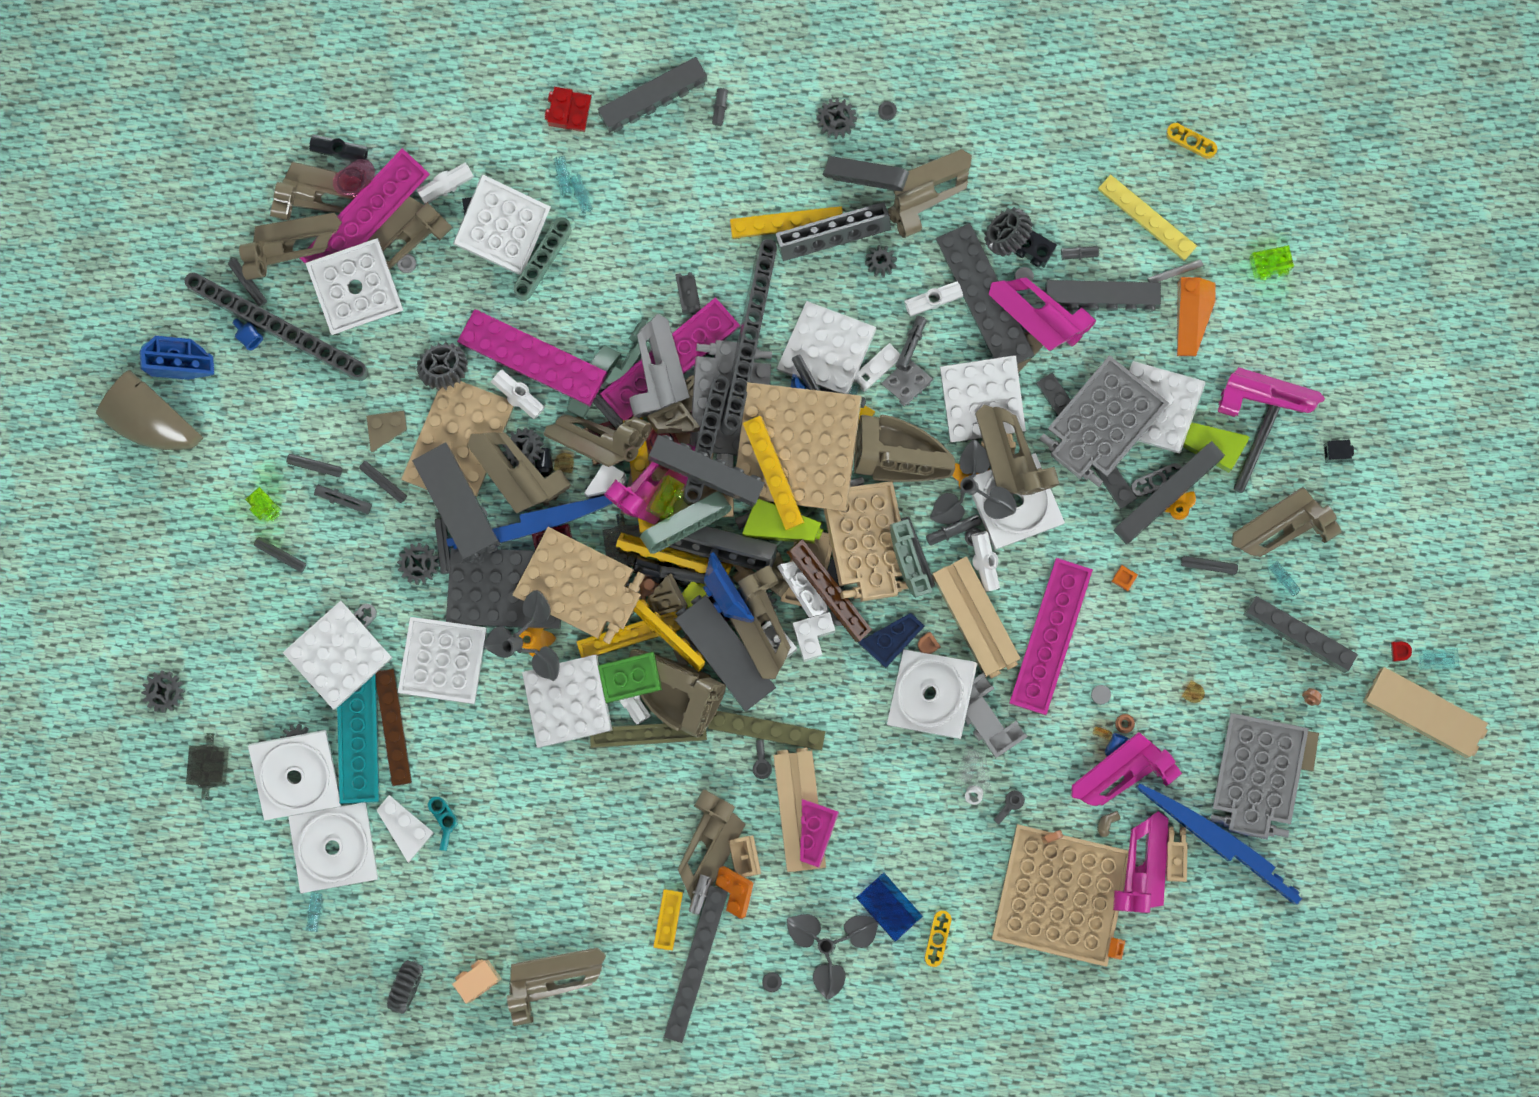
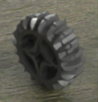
[984,207,1033,257]
[417,341,468,391]
[387,960,423,1014]

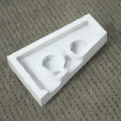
[777,561,829,618]
[377,795,434,863]

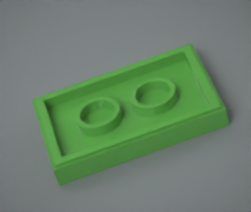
[598,652,662,703]

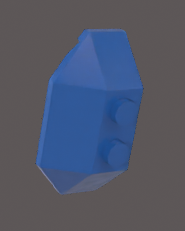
[140,336,214,380]
[703,552,754,623]

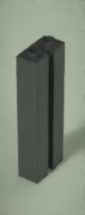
[412,442,501,563]
[674,595,776,711]

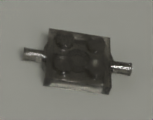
[603,514,645,579]
[186,733,229,800]

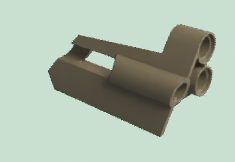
[888,149,972,238]
[367,196,453,269]
[467,432,572,513]
[1231,487,1342,557]
[730,565,791,679]

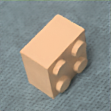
[452,959,502,1003]

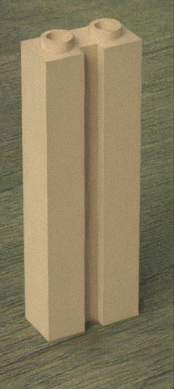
[932,556,1021,679]
[1363,667,1488,758]
[773,748,826,872]

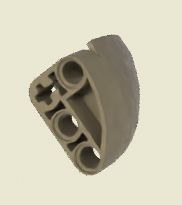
[96,370,203,450]
[854,414,955,482]
[628,649,726,738]

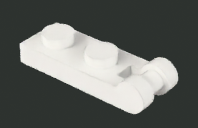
[854,343,900,392]

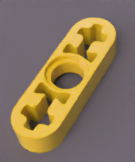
[1166,123,1217,159]
[924,911,952,967]

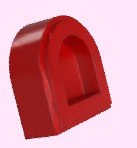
[1391,641,1412,662]

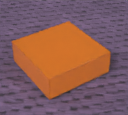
[1111,565,1138,591]
[1108,937,1125,960]

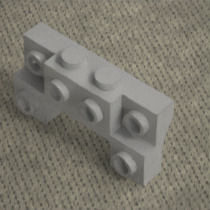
[965,672,1028,759]

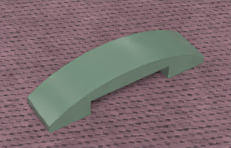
[601,320,646,387]
[567,345,622,418]
[890,519,932,598]

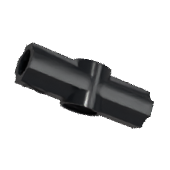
[309,135,368,164]
[632,556,690,588]

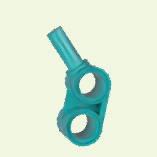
[428,797,458,851]

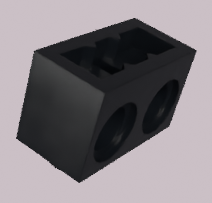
[1014,231,1057,268]

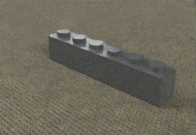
[598,57,707,133]
[1045,280,1161,312]
[648,435,765,507]
[666,516,777,571]
[1243,596,1358,673]

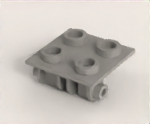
[881,360,933,406]

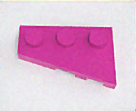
[800,799,839,868]

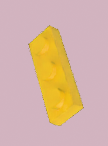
[653,889,683,951]

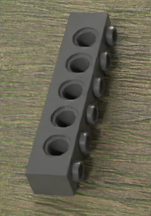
[775,202,891,262]

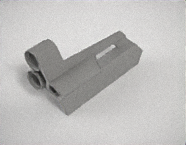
[629,314,689,418]

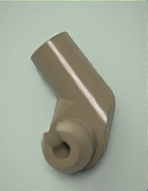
[1097,811,1121,837]

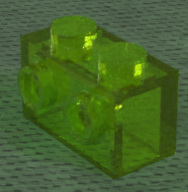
[1249,245,1294,280]
[646,475,685,519]
[245,486,281,522]

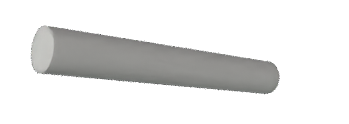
[1147,259,1203,282]

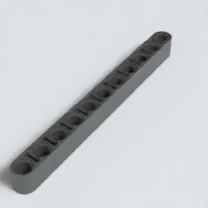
[720,239,777,436]
[184,273,368,381]

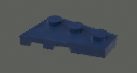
[857,613,925,669]

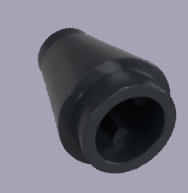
[535,447,554,477]

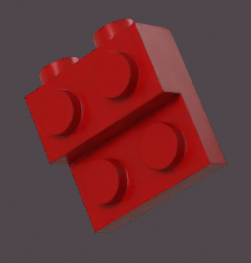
[545,86,592,132]

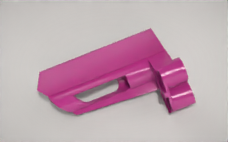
[989,278,1096,351]
[1218,367,1325,417]
[604,444,695,525]
[1071,732,1182,806]
[1113,811,1169,913]

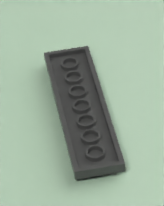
[936,223,1034,364]

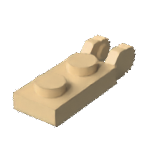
[1166,826,1187,882]

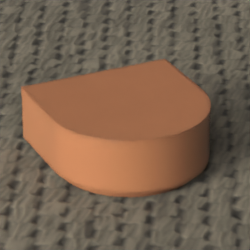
[918,632,941,654]
[1041,830,1063,844]

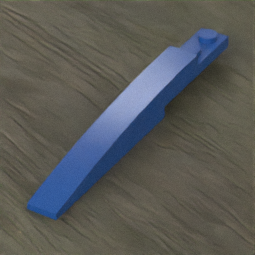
[446,496,613,549]
[1135,784,1302,905]

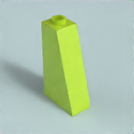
[1183,422,1250,473]
[742,499,823,544]

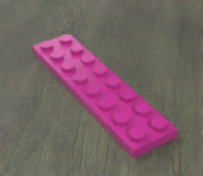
[299,148,430,264]
[600,297,740,422]
[457,309,608,407]
[1009,558,1093,716]

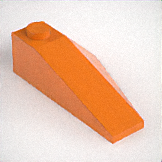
[1177,277,1216,357]

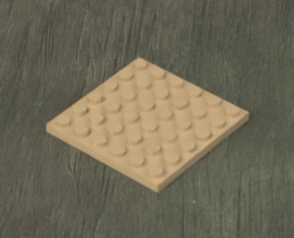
[736,382,862,511]
[991,824,1129,967]

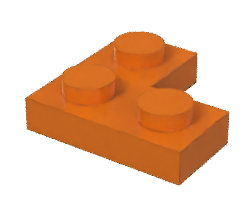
[715,866,754,919]

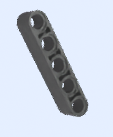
[822,156,909,191]

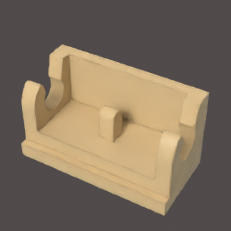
[729,835,761,877]

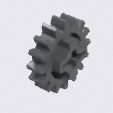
[816,98,857,140]
[502,427,544,468]
[397,543,440,585]
[141,671,185,713]

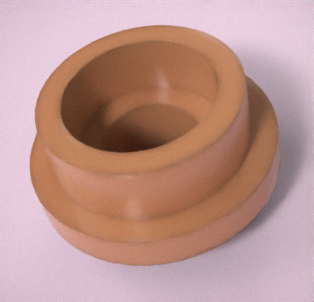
[1302,688,1322,706]
[1115,714,1135,734]

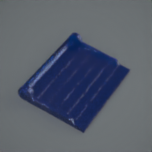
[856,872,923,942]

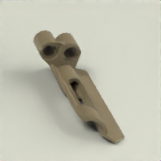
[270,162,371,220]
[239,213,342,280]
[975,404,1060,495]
[544,415,652,467]
[678,789,746,901]
[507,947,606,1026]

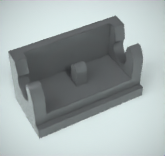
[675,272,701,315]

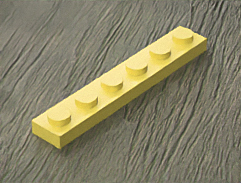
[1098,174,1197,261]

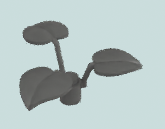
[930,439,1016,524]
[484,590,560,681]
[787,914,879,1000]

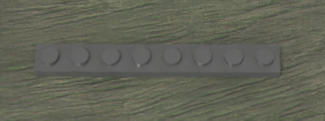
[1036,373,1137,509]
[664,885,728,1043]

